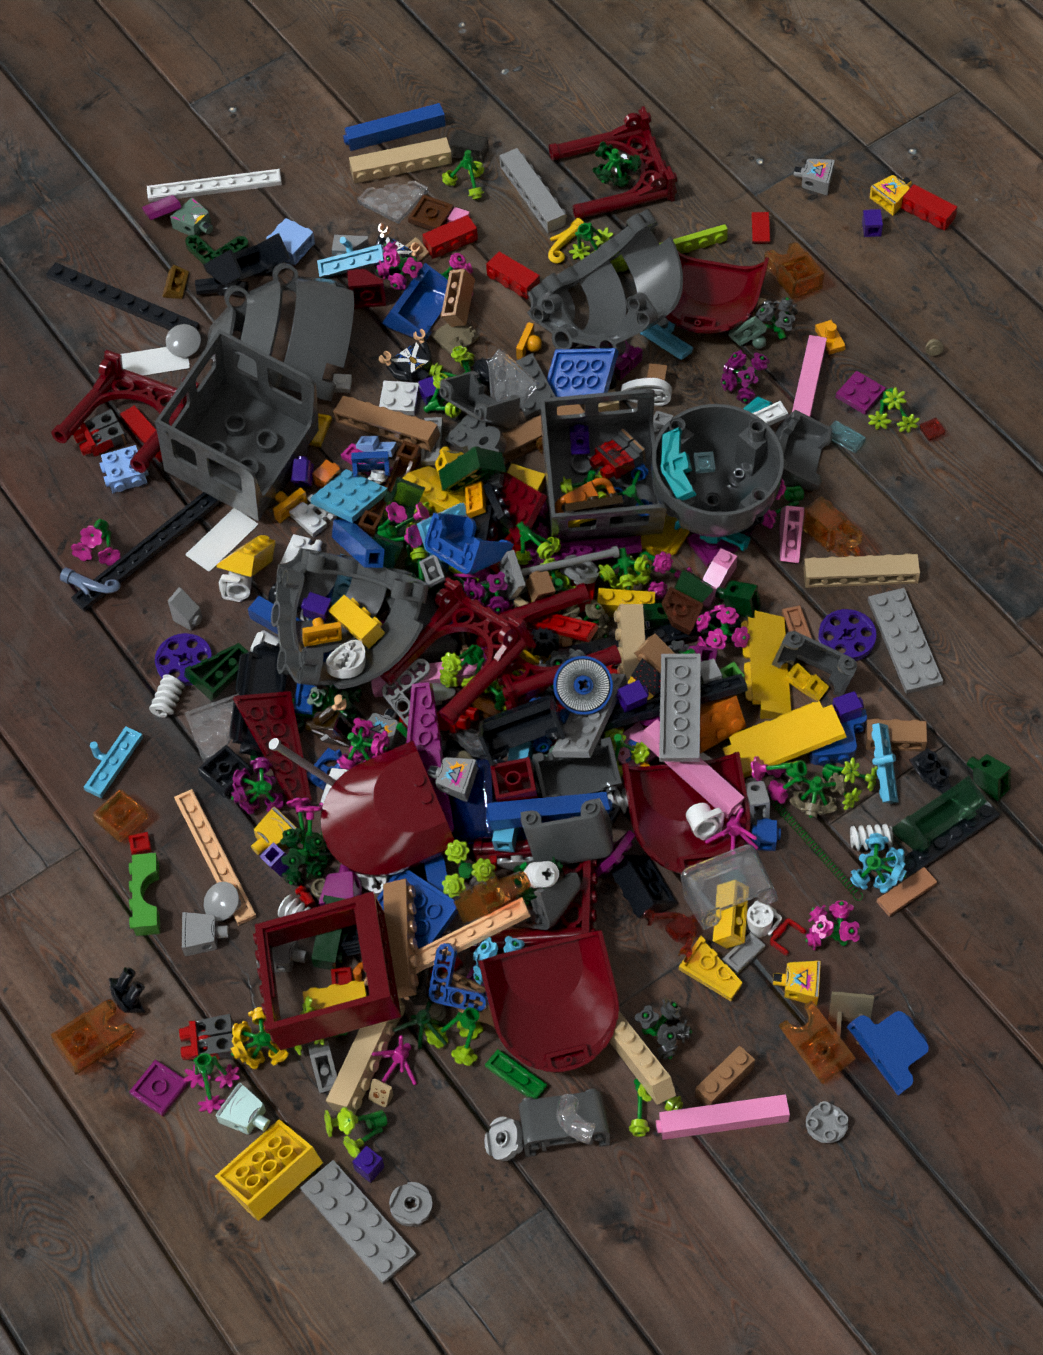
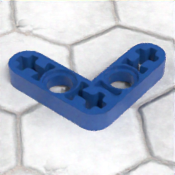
[429,943,489,1012]

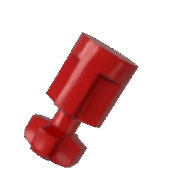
[295,885,316,909]

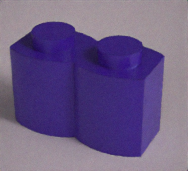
[291,456,314,488]

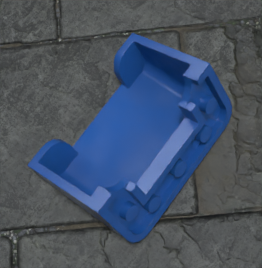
[382,263,448,340]
[425,513,514,574]

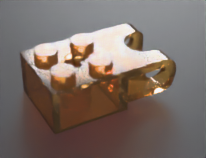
[764,242,824,299]
[802,496,863,557]
[453,871,531,923]
[50,999,135,1075]
[779,1001,856,1084]

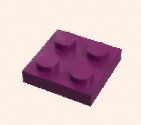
[835,371,886,415]
[595,830,635,877]

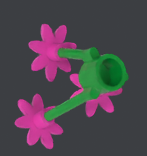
[183,1053,240,1114]

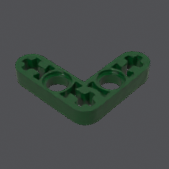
[185,235,249,264]

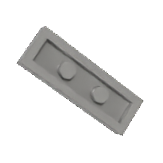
[421,417,443,466]

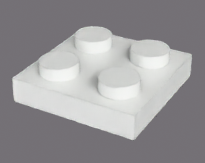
[379,380,419,416]

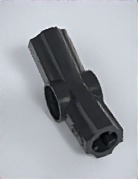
[195,278,249,297]

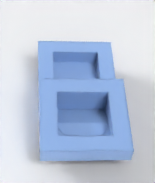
[356,436,398,457]

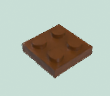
[408,195,454,230]

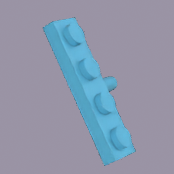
[317,237,385,279]
[640,321,693,360]
[871,723,898,804]
[84,727,143,798]

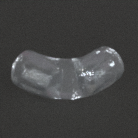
[556,1094,596,1145]

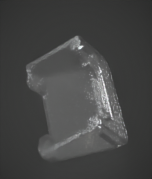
[681,844,778,930]

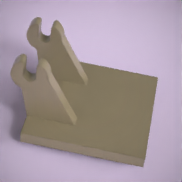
[430,323,480,355]
[828,991,874,1045]

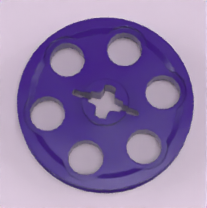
[818,609,876,661]
[155,633,212,686]

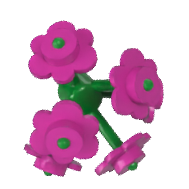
[695,604,750,649]

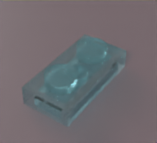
[830,420,866,453]

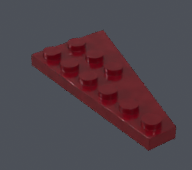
[499,472,547,546]
[233,691,312,801]

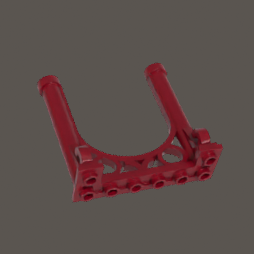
[549,106,677,220]
[51,350,199,473]
[380,577,536,726]
[476,583,622,710]
[469,839,599,953]

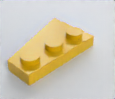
[679,936,742,1001]

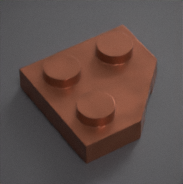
[662,587,704,635]

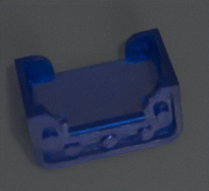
[449,759,494,844]

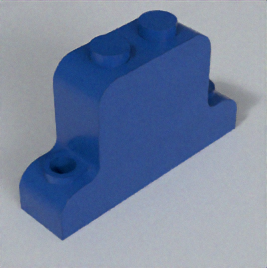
[807,709,867,766]
[847,1011,929,1096]

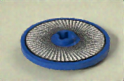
[553,656,613,715]

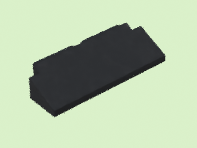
[229,642,287,757]

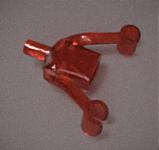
[642,910,701,963]

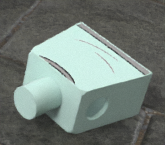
[216,1083,270,1134]

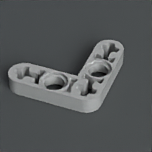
[382,659,431,727]

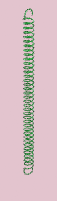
[767,790,863,901]

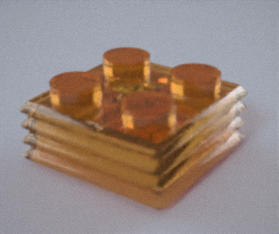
[92,789,148,842]

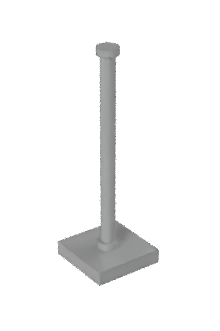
[498,546,619,600]
[269,738,348,803]

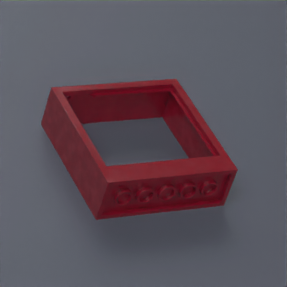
[253,891,402,1050]

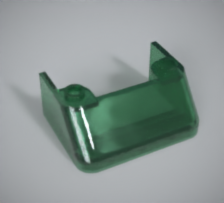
[370,477,425,568]
[892,775,987,852]

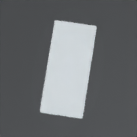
[120,347,190,376]
[186,508,258,571]

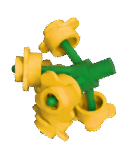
[230,1007,289,1069]

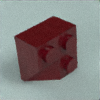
[347,269,386,309]
[490,757,538,802]

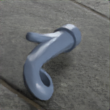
[60,567,121,595]

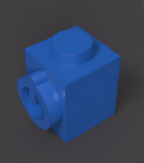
[751,818,781,851]

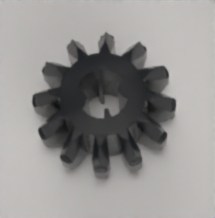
[528,627,560,658]

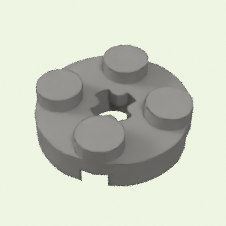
[560,555,599,585]
[484,1117,523,1161]
[389,1182,433,1227]

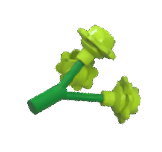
[603,728,650,778]

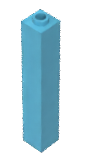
[492,741,533,852]

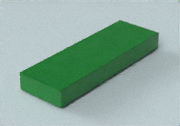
[485,1049,548,1099]

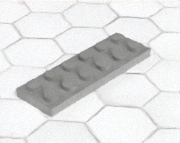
[868,588,943,694]
[659,654,701,762]
[552,674,627,758]
[300,1160,416,1284]

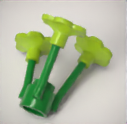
[425,1007,483,1066]
[324,1107,387,1158]

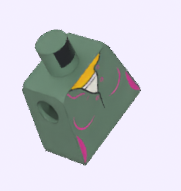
[170,198,213,236]

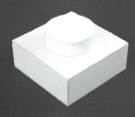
[333,374,352,393]

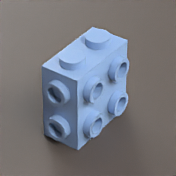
[266,218,315,265]
[99,445,149,493]

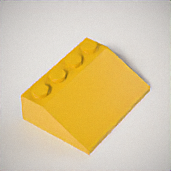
[397,466,488,516]
[215,1120,323,1221]

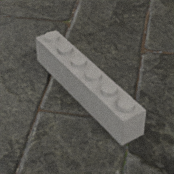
[499,148,567,233]

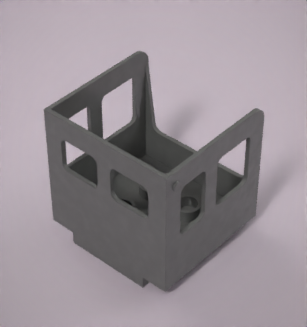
[155,329,319,521]
[540,389,667,541]

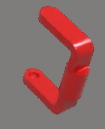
[770,919,806,956]

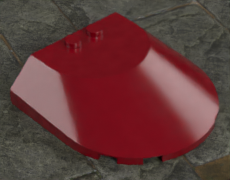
[665,251,769,333]
[321,741,454,877]
[621,752,750,875]
[478,930,619,1072]

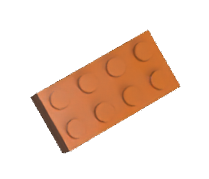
[700,695,747,754]

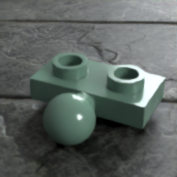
[728,316,767,349]

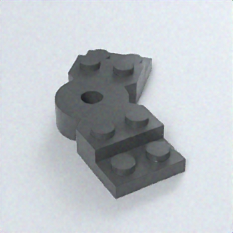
[444,414,507,488]

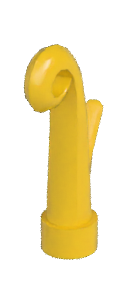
[548,218,584,264]

